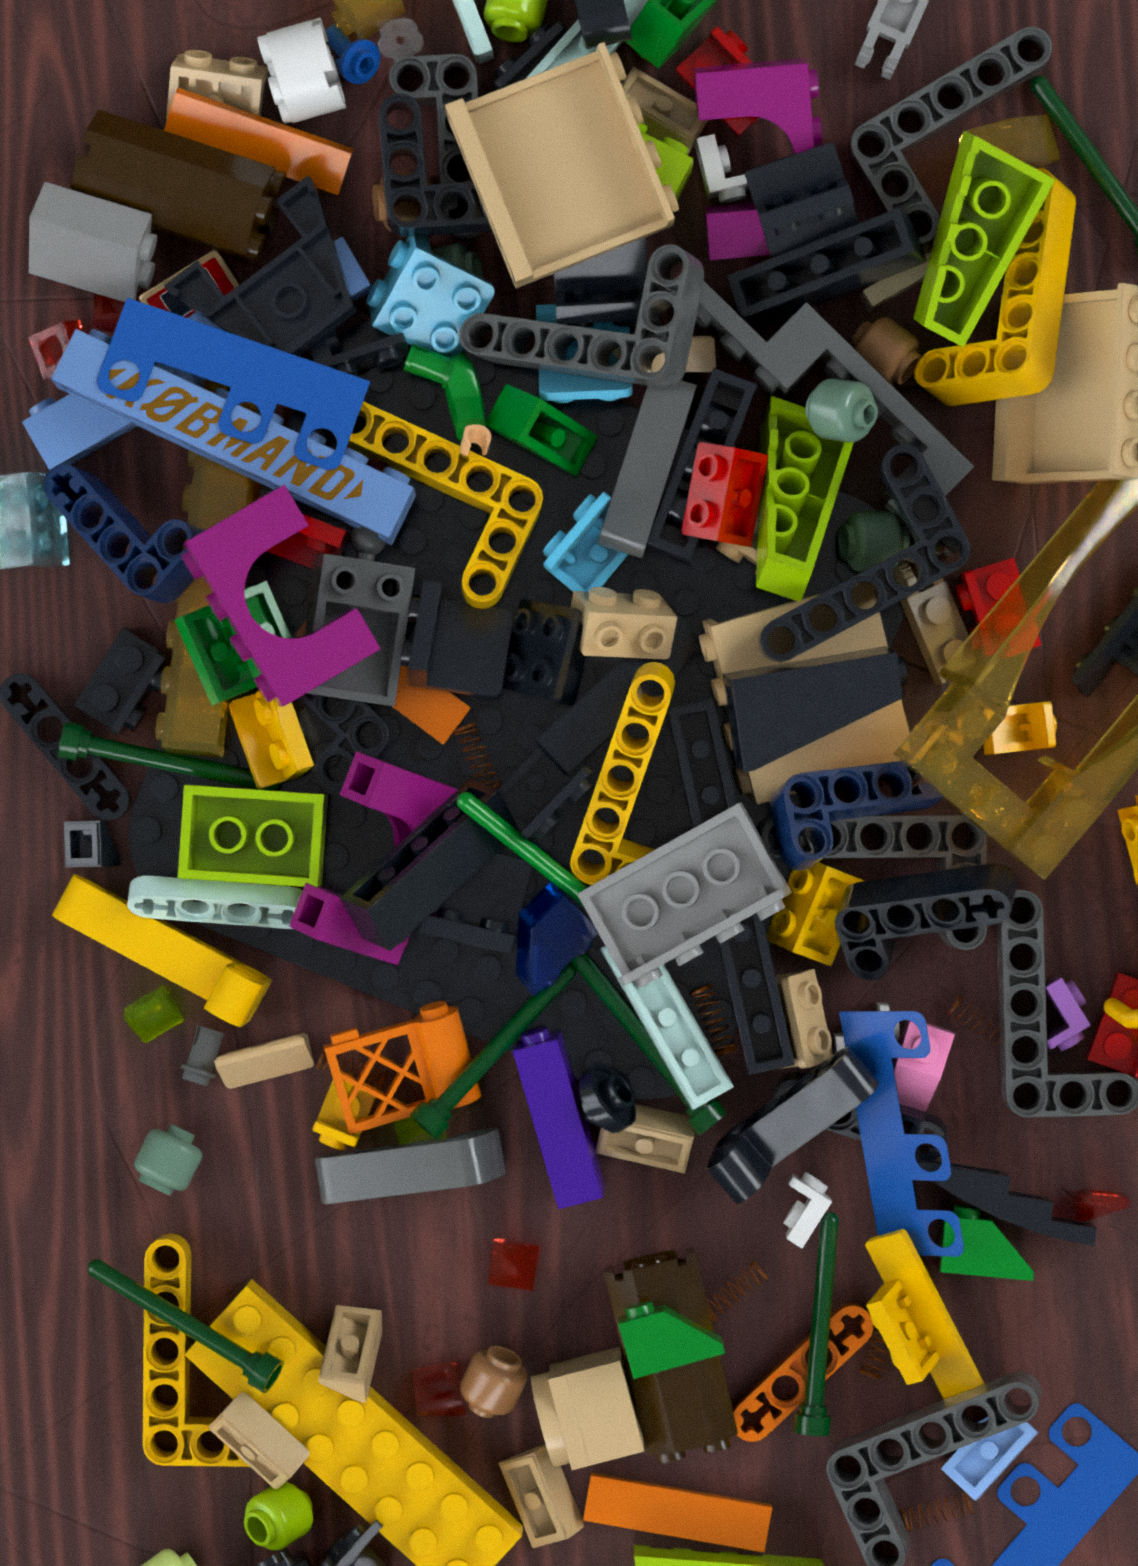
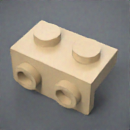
[570,587,677,659]
[775,969,833,1069]

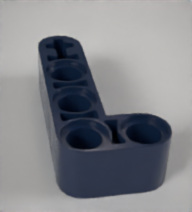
[44,464,205,604]
[770,757,956,871]

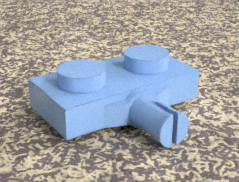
[941,1416,1039,1501]

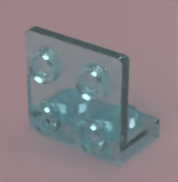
[0,472,70,570]

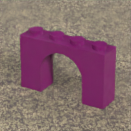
[693,58,822,260]
[181,484,381,707]
[289,751,458,965]

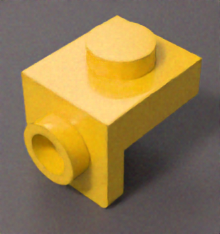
[980,701,1057,755]

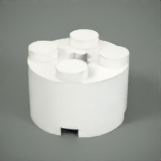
[257,17,346,124]

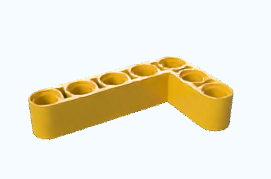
[914,168,1076,406]
[334,401,543,609]
[570,662,675,885]
[52,874,272,1027]
[143,1233,250,1467]

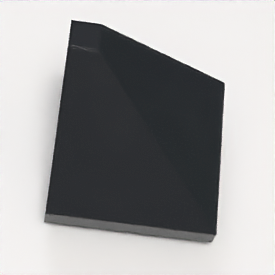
[64,820,120,868]

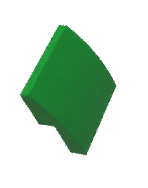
[174,581,291,706]

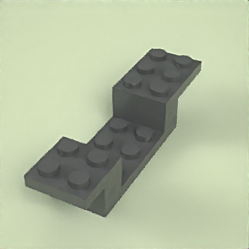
[695,281,974,559]

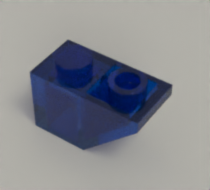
[516,882,598,997]

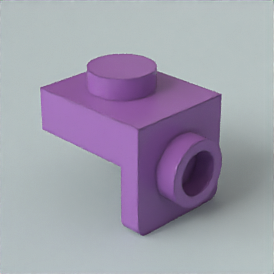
[1045,975,1091,1051]

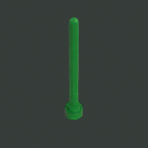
[457,792,588,907]

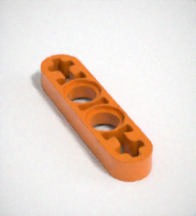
[733,1302,873,1442]

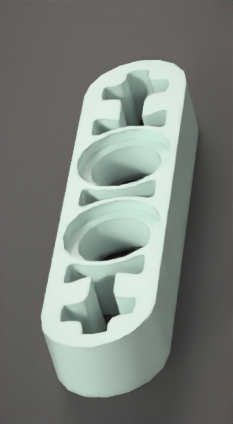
[127,876,303,929]

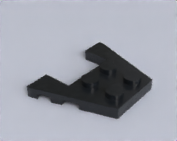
[164,176,356,357]

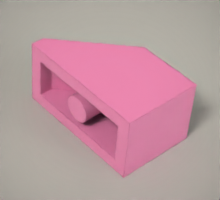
[892,1020,955,1112]

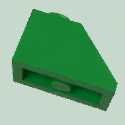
[624,0,718,69]
[485,384,598,477]
[937,1205,1034,1281]
[618,1301,725,1379]

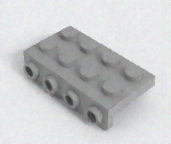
[577,802,792,989]

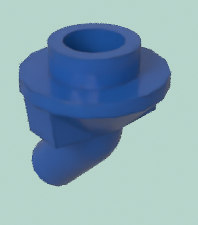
[325,24,381,84]

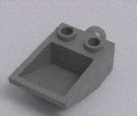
[306,526,415,707]

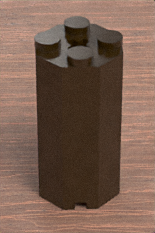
[71,109,286,261]
[604,1247,738,1464]

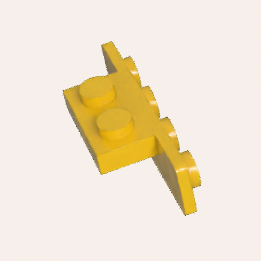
[865,1229,985,1399]

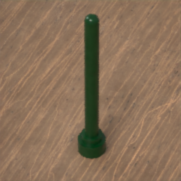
[1030,75,1138,257]
[58,721,280,791]
[570,949,727,1135]
[410,962,576,1140]
[793,1212,839,1436]
[87,1259,284,1394]

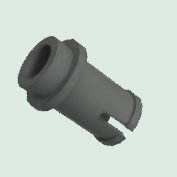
[180,1025,225,1086]

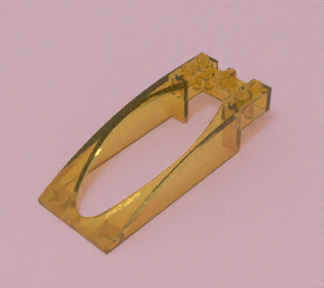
[893,479,1138,880]

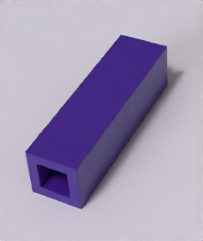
[513,1027,606,1209]

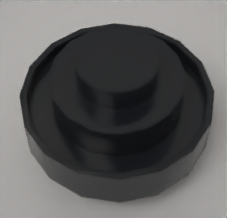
[579,1066,636,1133]

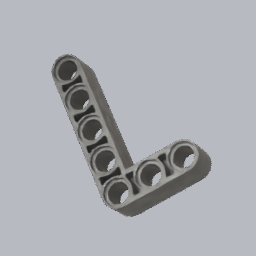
[848,27,1052,247]
[460,244,704,388]
[756,815,987,950]
[996,889,1138,1118]
[826,1371,1042,1566]

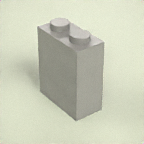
[29,182,157,302]

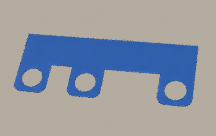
[97,298,370,470]
[839,1011,964,1257]
[931,1403,1138,1566]

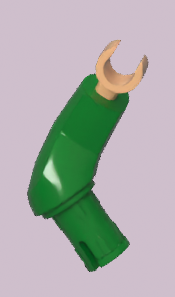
[403,343,491,456]

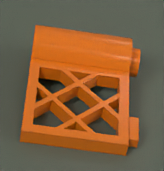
[323,1001,482,1135]

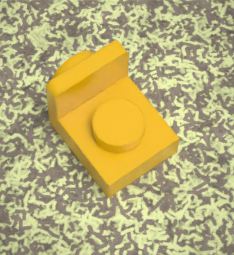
[312,1080,376,1151]

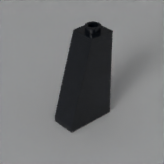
[722,646,907,773]

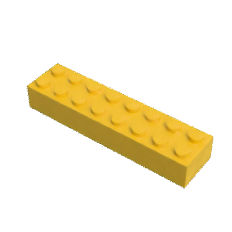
[184,1279,523,1566]

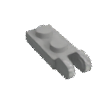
[855,0,929,80]

